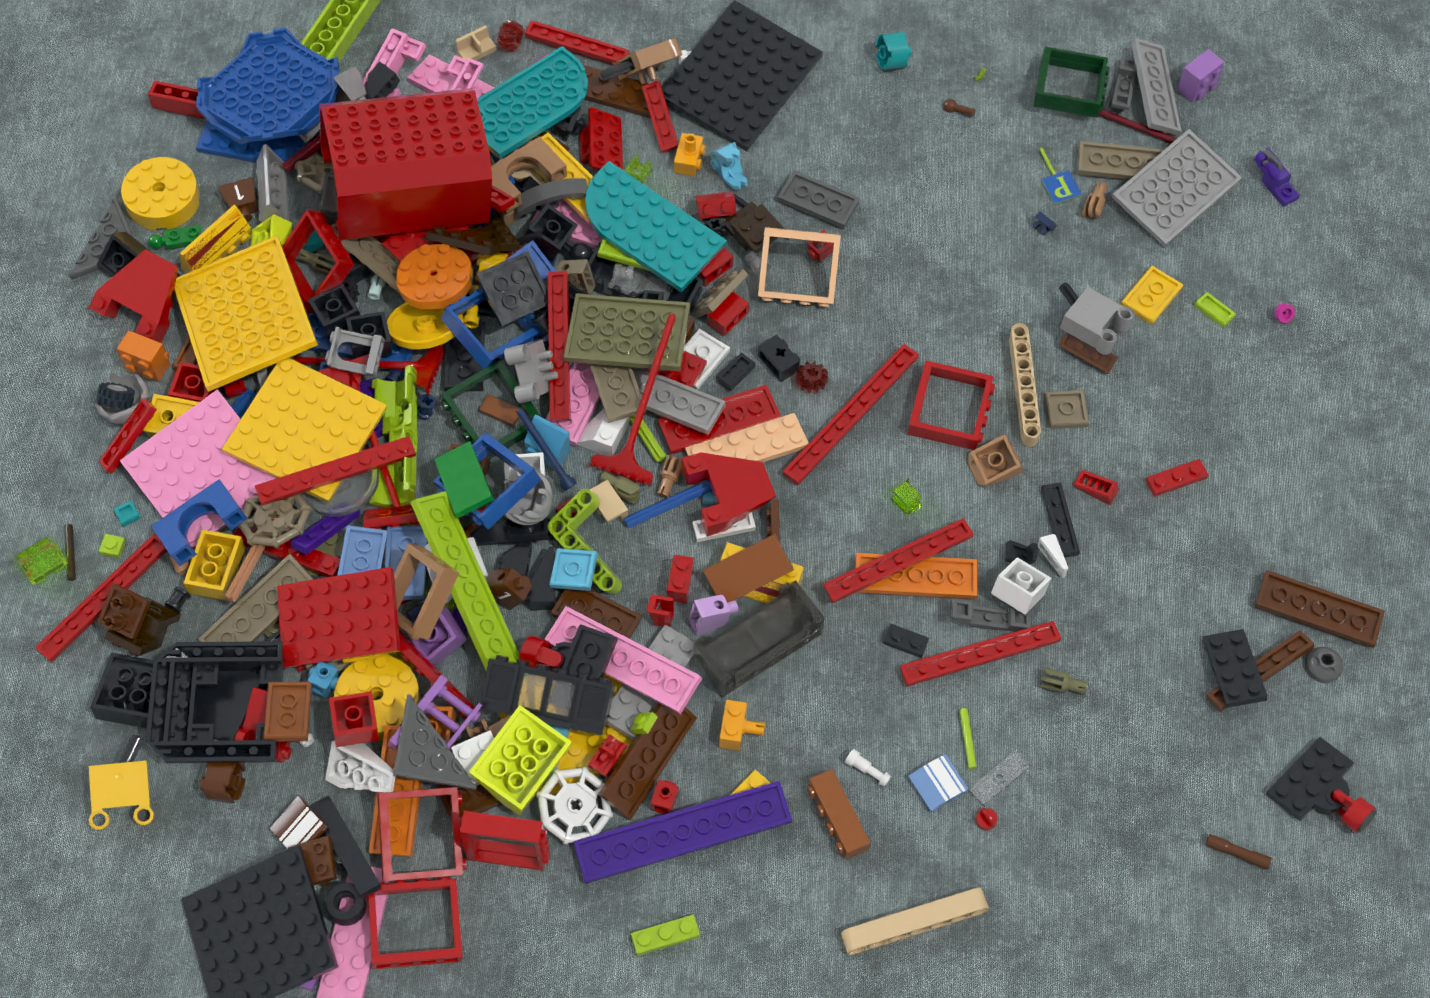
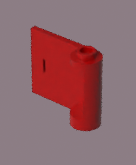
[234,687,292,763]

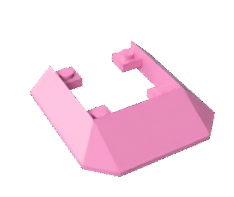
[363,28,484,97]

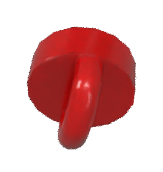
[976,808,998,831]

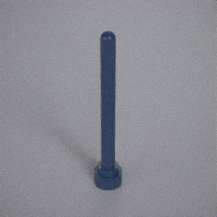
[516,408,577,492]

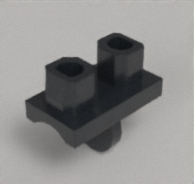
[555,107,586,141]

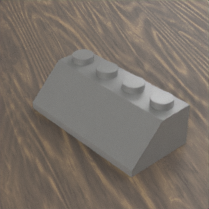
[256,144,289,223]

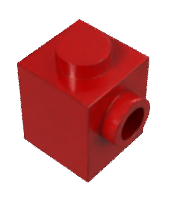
[650,780,679,815]

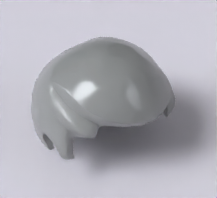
[95,374,151,425]
[498,472,553,526]

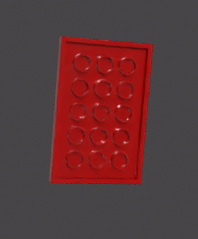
[277,567,401,668]

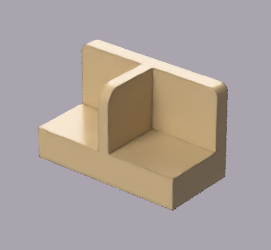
[455,25,497,61]
[589,480,628,522]

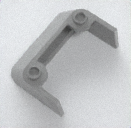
[299,67,367,143]

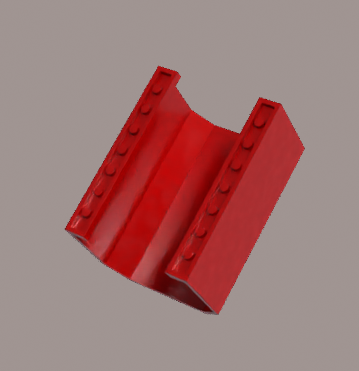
[319,88,492,240]

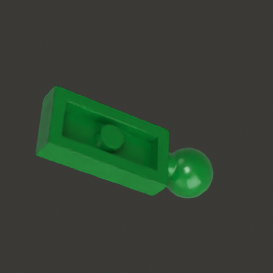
[148,224,203,250]

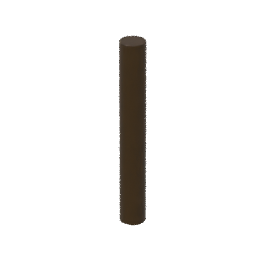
[65,524,76,581]

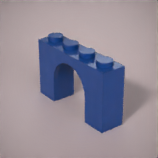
[152,479,248,566]

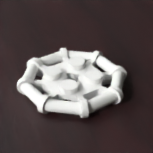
[536,766,613,845]

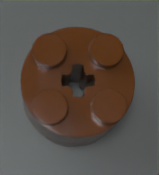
[200,762,246,803]

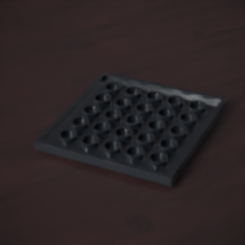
[182,845,339,998]

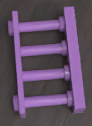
[387,675,482,750]

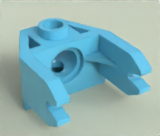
[710,142,748,190]

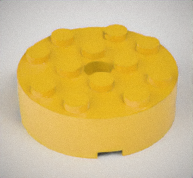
[121,157,200,230]
[334,655,421,742]

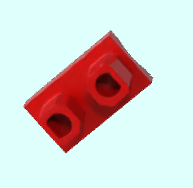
[588,734,627,777]

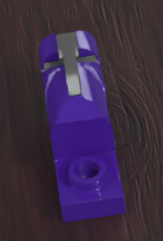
[1254,148,1300,207]

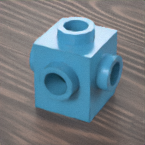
[307,662,339,698]

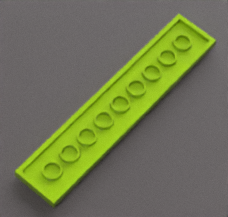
[411,491,529,678]

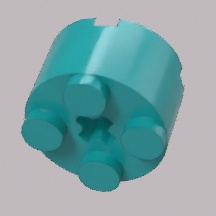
[875,31,912,70]

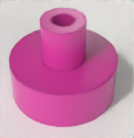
[1274,303,1295,323]

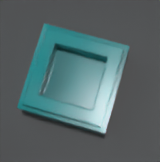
[114,500,141,527]

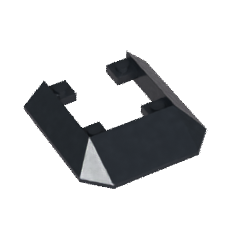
[146,641,285,763]

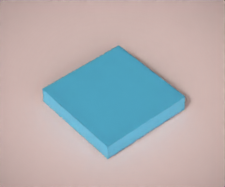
[550,548,598,591]

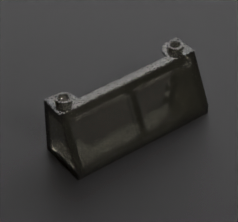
[694,580,825,698]

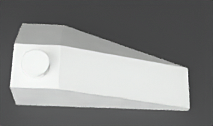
[577,409,630,456]
[325,740,396,793]

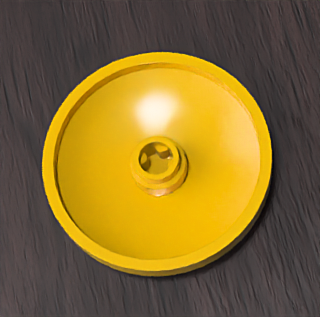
[387,302,464,349]

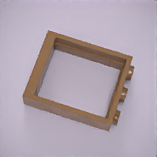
[394,543,459,640]

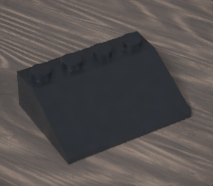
[90,653,155,728]

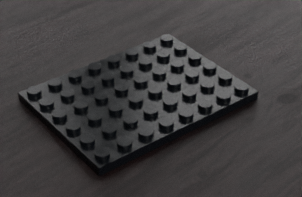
[662,0,823,151]

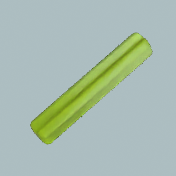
[630,415,666,462]

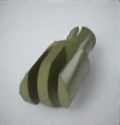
[298,248,336,274]
[600,471,640,504]
[1040,667,1088,694]

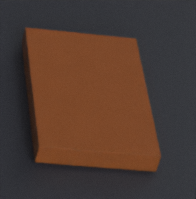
[264,682,312,741]

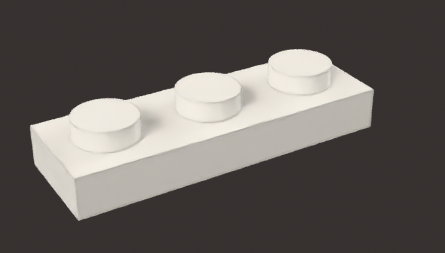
[693,512,756,542]

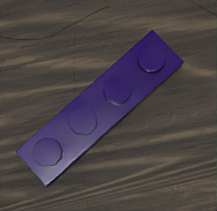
[291,503,361,555]

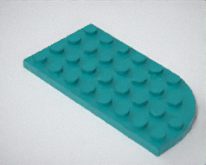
[477,46,588,159]
[585,161,727,292]

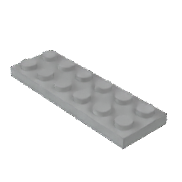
[1131,38,1181,135]
[632,367,726,435]
[607,625,700,740]

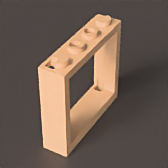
[758,227,841,307]

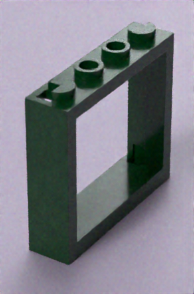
[1033,46,1110,118]
[440,360,542,459]

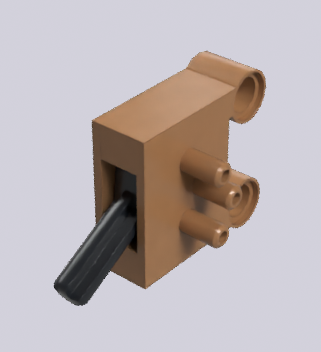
[600,38,682,85]

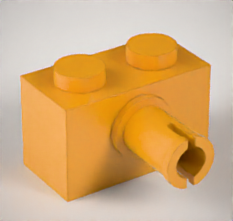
[674,133,706,177]
[719,700,765,751]

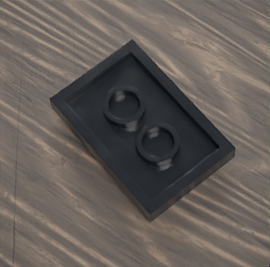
[507,516,548,543]

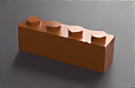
[807,769,870,860]

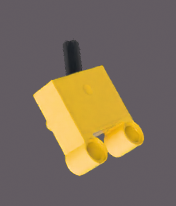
[89,735,155,830]

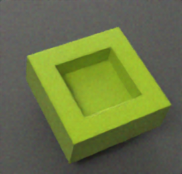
[99,534,126,559]
[630,712,658,735]

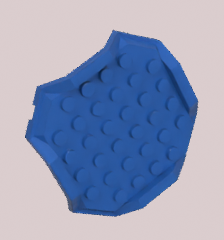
[196,27,339,144]

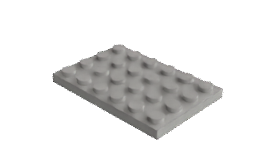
[1112,129,1242,247]

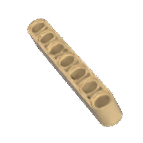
[1009,323,1041,447]
[840,888,989,955]

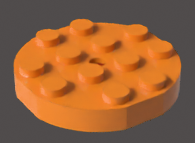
[396,244,473,310]

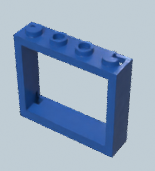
[441,288,541,369]
[434,432,541,530]

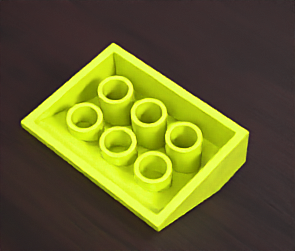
[469,705,572,816]

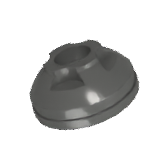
[1305,647,1343,683]

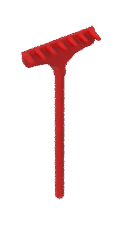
[589,313,676,486]
[277,345,444,395]
[317,354,401,510]

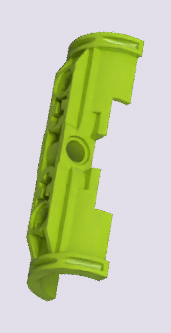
[369,365,418,507]

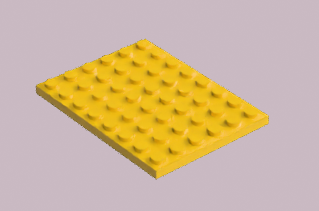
[175,236,318,392]

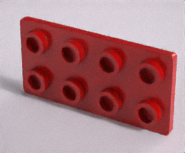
[580,107,623,170]

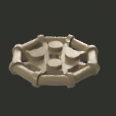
[295,154,334,195]
[237,494,312,548]

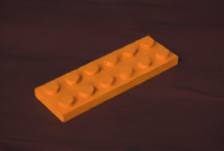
[856,553,977,599]
[369,725,422,857]

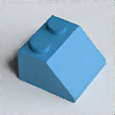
[524,414,571,466]

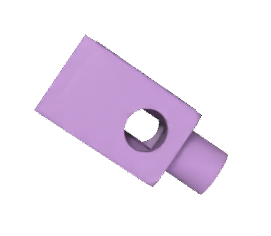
[688,595,738,636]

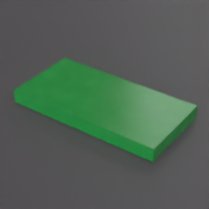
[434,441,494,518]

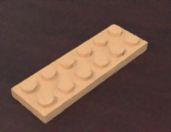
[685,413,809,483]

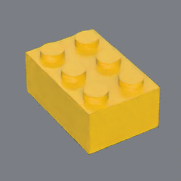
[184,529,246,601]

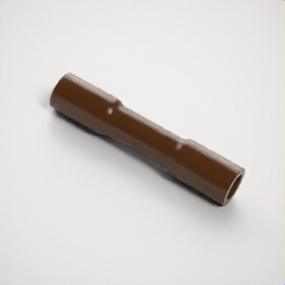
[1205,834,1272,870]

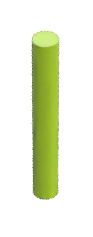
[959,708,977,770]

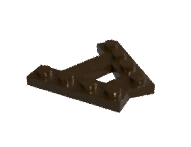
[426,218,519,255]

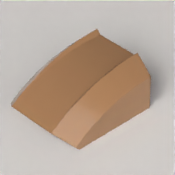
[968,434,1025,486]

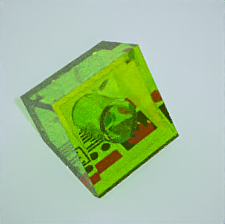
[13,535,69,585]

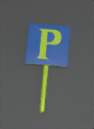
[1040,148,1082,204]

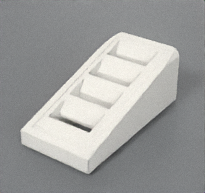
[1037,534,1068,578]

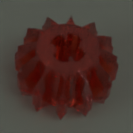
[497,20,524,52]
[796,361,828,394]

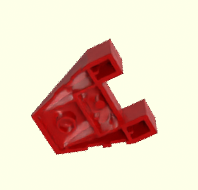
[89,249,178,343]
[681,452,776,537]

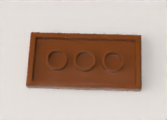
[703,534,794,602]

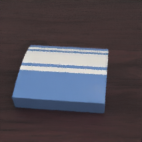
[909,754,969,812]

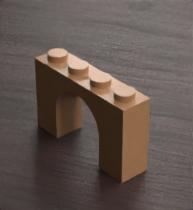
[491,137,567,213]

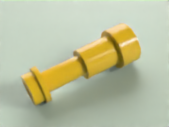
[464,285,480,328]

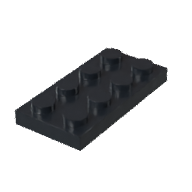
[444,321,485,391]
[1203,629,1268,708]

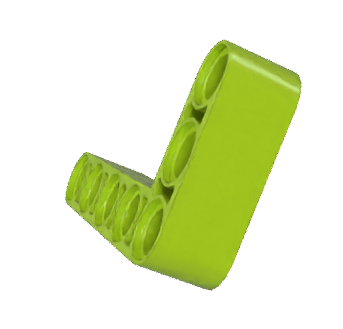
[548,489,622,594]

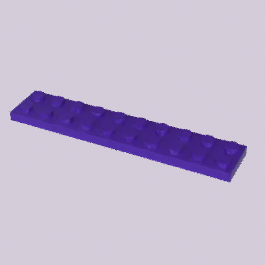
[573,781,792,884]

